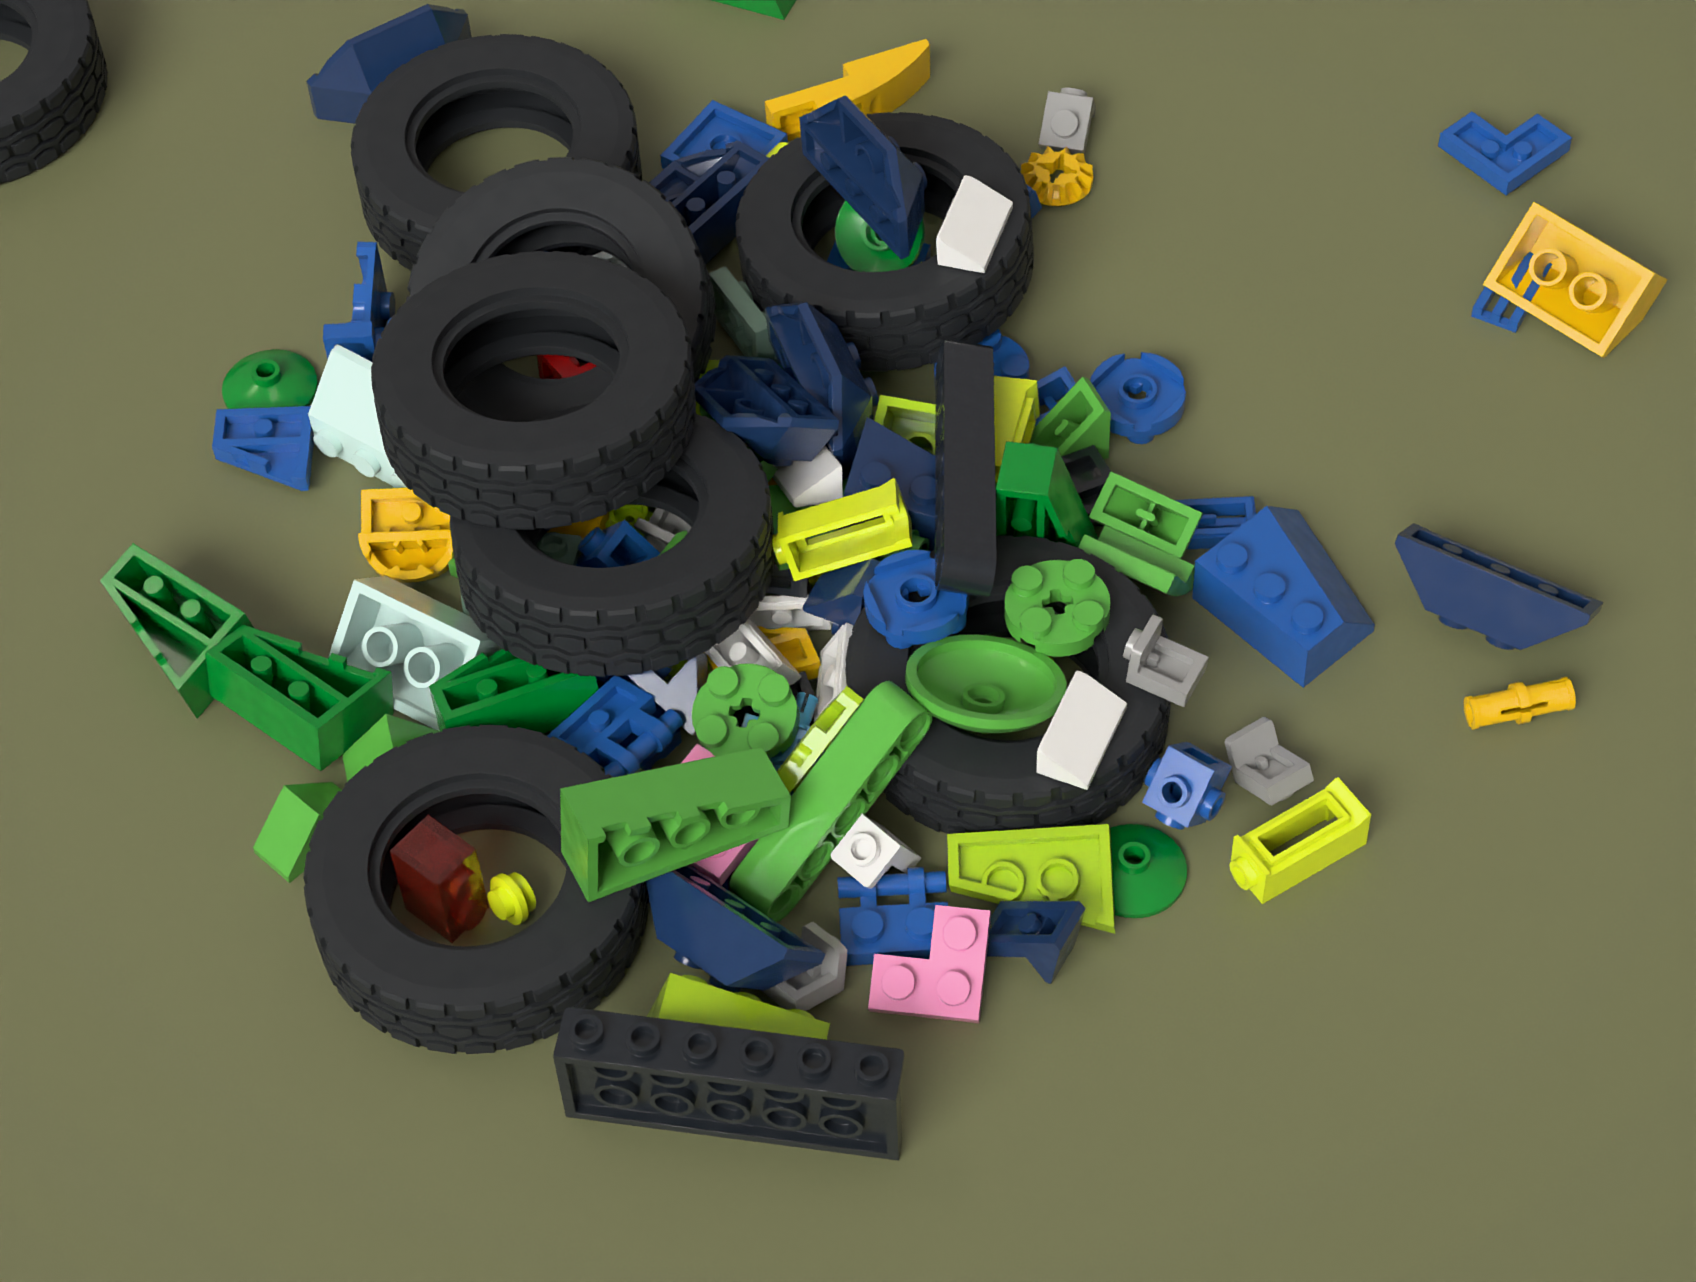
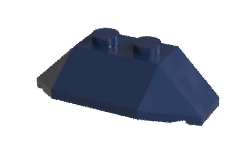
[306,4,472,124]
[799,95,927,260]
[649,141,769,265]
[765,302,879,480]
[694,355,839,467]
[1395,523,1604,650]
[646,864,826,993]

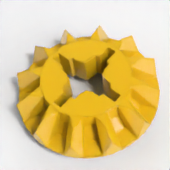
[1020,146,1093,206]

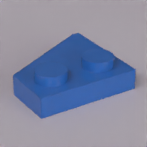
[351,242,395,334]
[212,406,314,491]

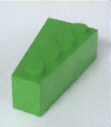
[560,747,791,903]

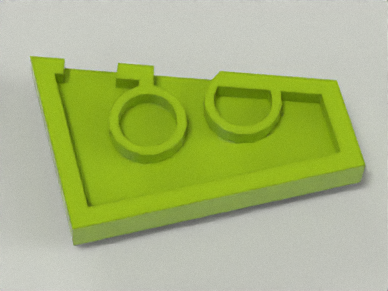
[947,824,1116,934]

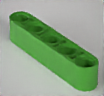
[729,681,932,922]

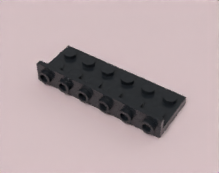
[553,1007,904,1161]

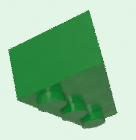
[996,441,1098,548]
[205,625,394,771]
[429,649,598,733]

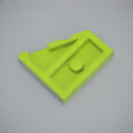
[777,686,864,793]

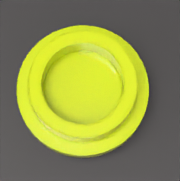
[487,872,536,925]

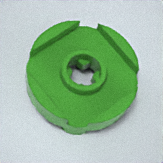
[1005,559,1110,657]
[692,664,800,759]

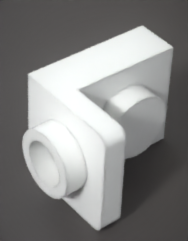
[831,814,921,889]

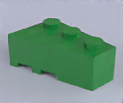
[100,543,254,719]

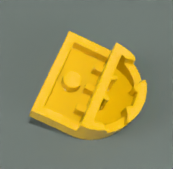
[358,488,454,583]

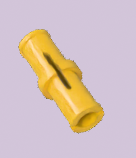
[1464,676,1576,730]

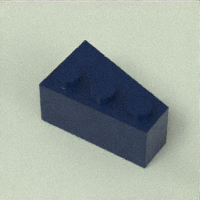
[837,417,935,551]

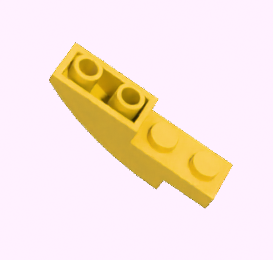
[765,39,930,141]

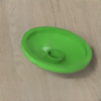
[905,635,1067,733]

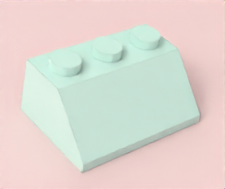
[308,344,407,488]
[328,576,502,731]

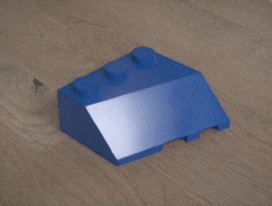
[1192,506,1375,688]

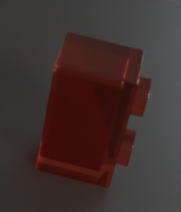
[390,815,489,943]

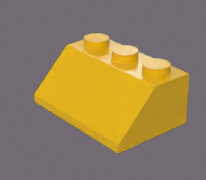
[1483,202,1668,358]

